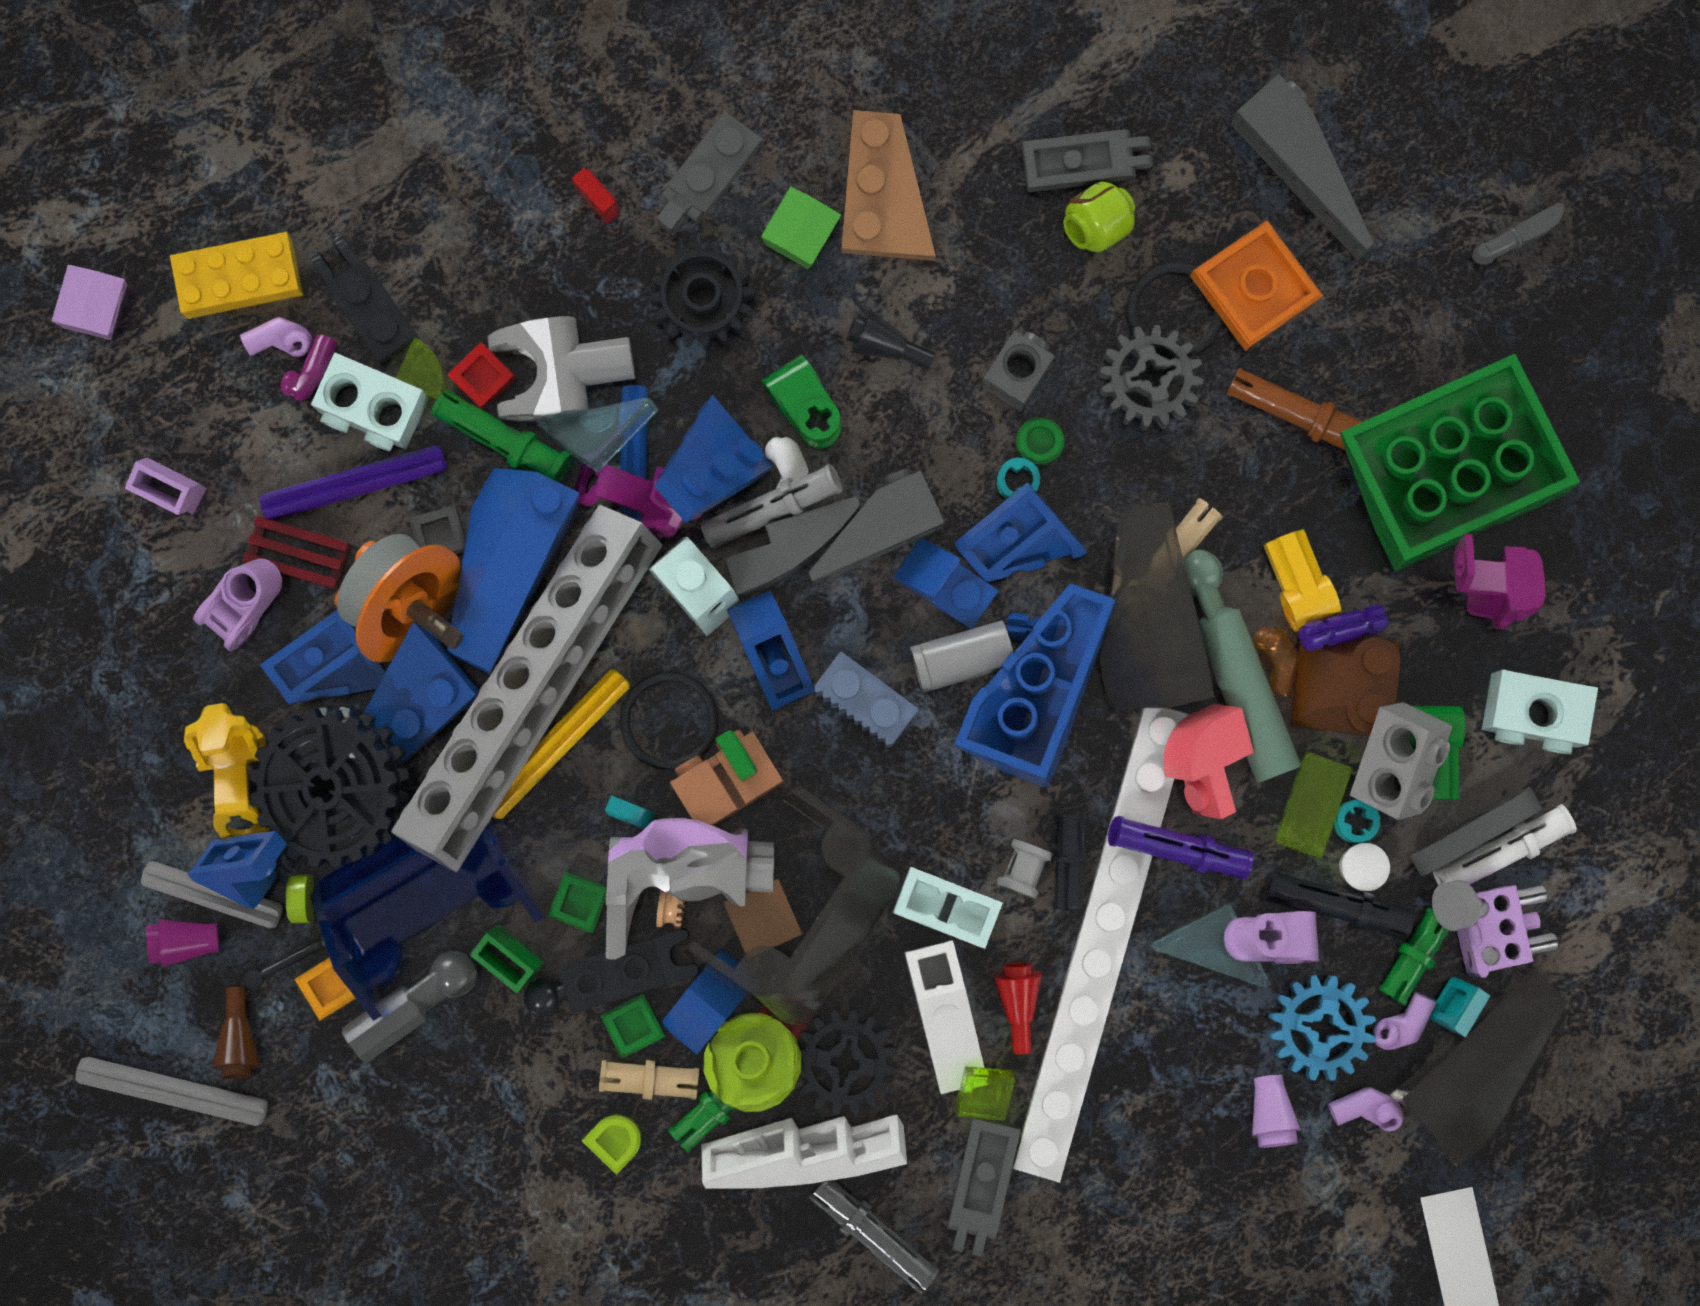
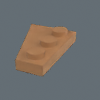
[841,110,936,261]

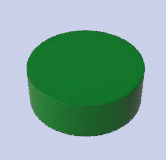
[1016,417,1064,467]

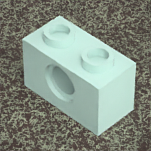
[1482,670,1598,754]

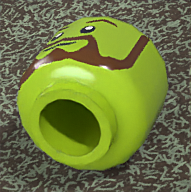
[1063,181,1135,253]

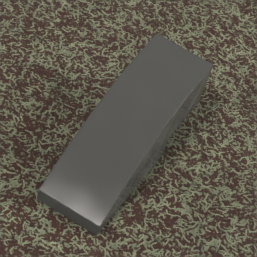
[725,496,860,599]

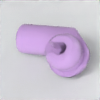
[240,317,312,357]
[1372,992,1437,1050]
[1328,1087,1404,1132]

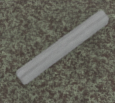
[75,1057,268,1126]

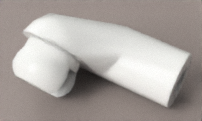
[765,437,808,489]

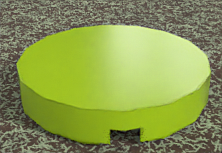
[704,1013,801,1112]

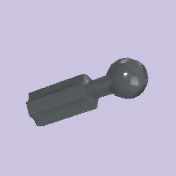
[342,950,478,1064]

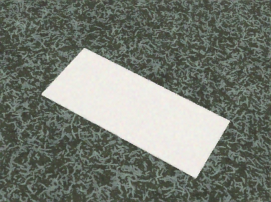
[1420,1187,1499,1306]

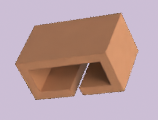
[670,730,784,826]

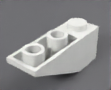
[904,940,988,1094]

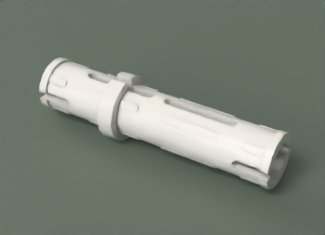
[1433,804,1577,885]

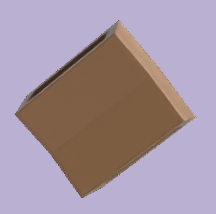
[724,879,802,958]

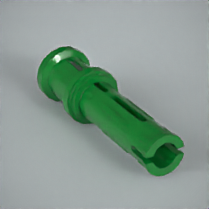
[431,389,573,483]

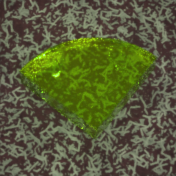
[396,337,445,400]

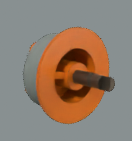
[334,534,464,662]

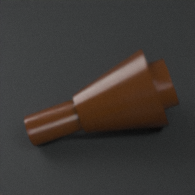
[211,987,261,1079]

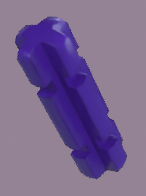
[1298,604,1389,651]

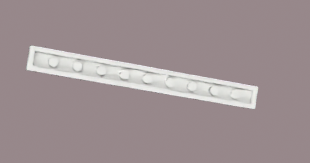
[1012,702,1189,1183]

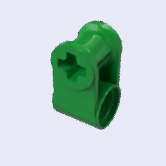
[761,354,841,450]

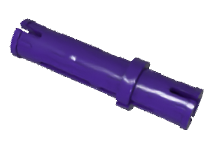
[1108,816,1254,880]

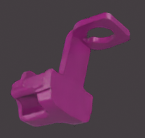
[574,458,702,539]
[1454,534,1545,629]

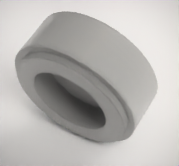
[1432,880,1480,931]

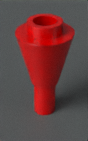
[994,962,1042,1055]

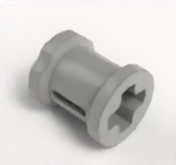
[996,839,1053,899]

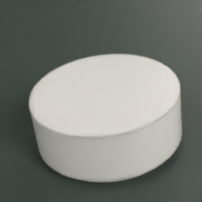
[1339,843,1390,891]

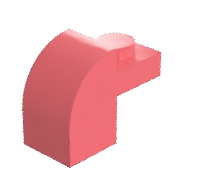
[1163,704,1254,819]

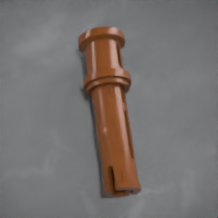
[1226,367,1368,457]

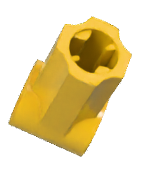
[1264,529,1342,632]

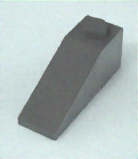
[808,469,945,587]

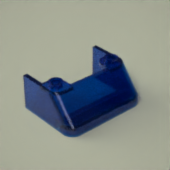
[311,819,544,1021]

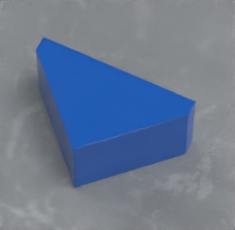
[660,949,759,1055]

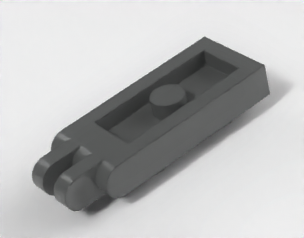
[1022,129,1153,192]
[947,1117,1021,1257]

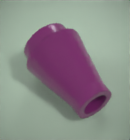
[146,919,219,967]

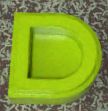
[286,874,314,923]
[582,1114,642,1175]

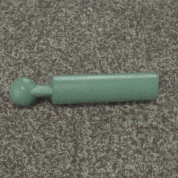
[1176,550,1302,783]

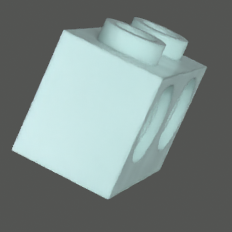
[311,352,429,452]
[892,867,1003,949]

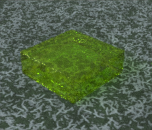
[955,1066,1015,1121]

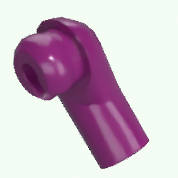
[281,335,337,401]

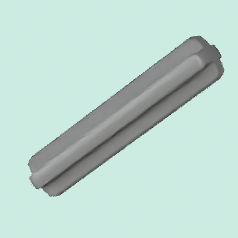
[141,861,283,928]

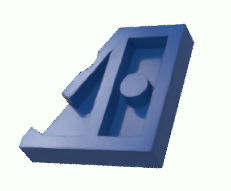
[954,482,1087,582]
[260,610,386,704]

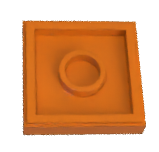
[1190,220,1323,351]

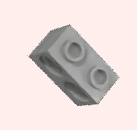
[1350,702,1452,820]

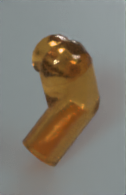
[1254,626,1299,697]

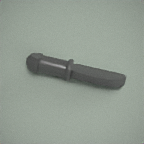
[1472,203,1565,265]

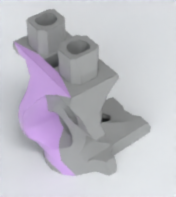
[606,818,774,959]

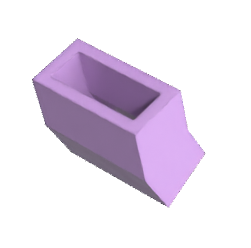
[52,265,127,341]
[125,458,207,515]

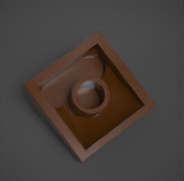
[1290,637,1400,736]

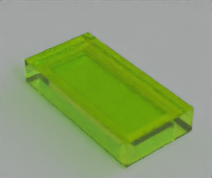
[1274,752,1353,859]

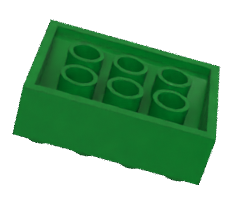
[1340,354,1580,572]

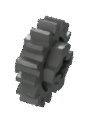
[1098,325,1204,431]

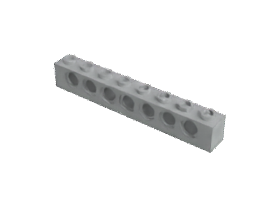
[391,504,662,872]

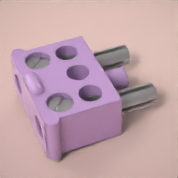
[1457,885,1558,977]

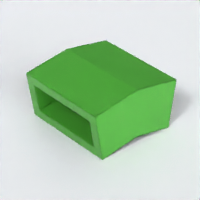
[761,186,841,270]

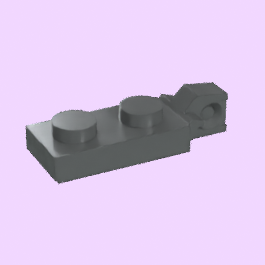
[656,111,763,236]

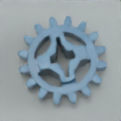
[1268,975,1376,1081]

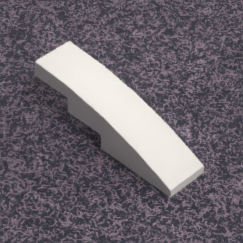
[701,1114,907,1189]

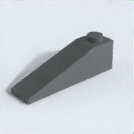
[1230,74,1374,261]

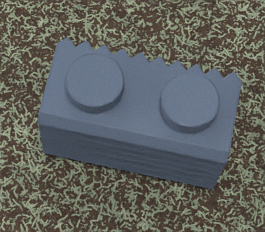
[815,652,919,748]

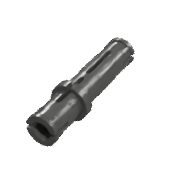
[808,1180,939,1295]

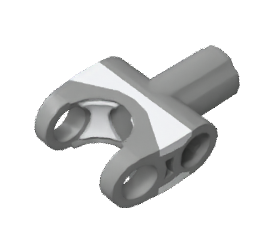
[487,316,635,422]

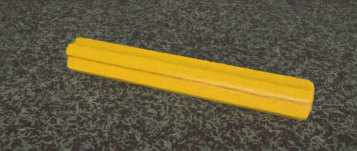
[493,669,630,819]

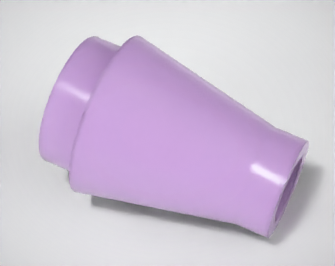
[1252,1075,1301,1148]

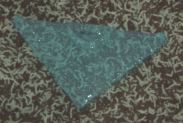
[538,397,658,473]
[1149,904,1271,988]

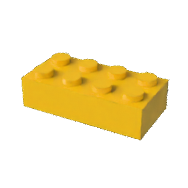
[170,232,303,319]

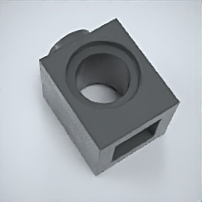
[981,330,1055,412]

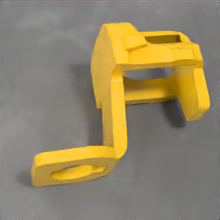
[184,703,269,838]

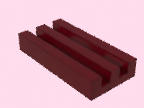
[242,516,351,590]

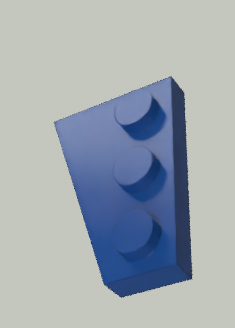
[654,395,774,523]
[364,621,480,765]

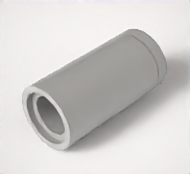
[910,620,1013,693]

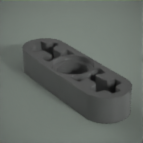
[1409,787,1543,876]

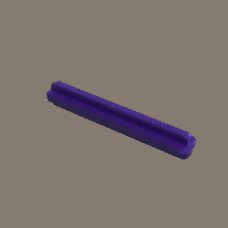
[260,445,447,520]

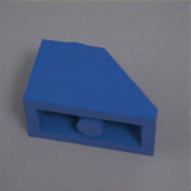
[727,590,815,711]

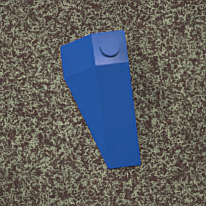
[447,468,579,674]
[954,583,1116,789]

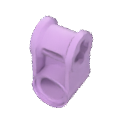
[193,559,282,652]
[1224,911,1319,964]

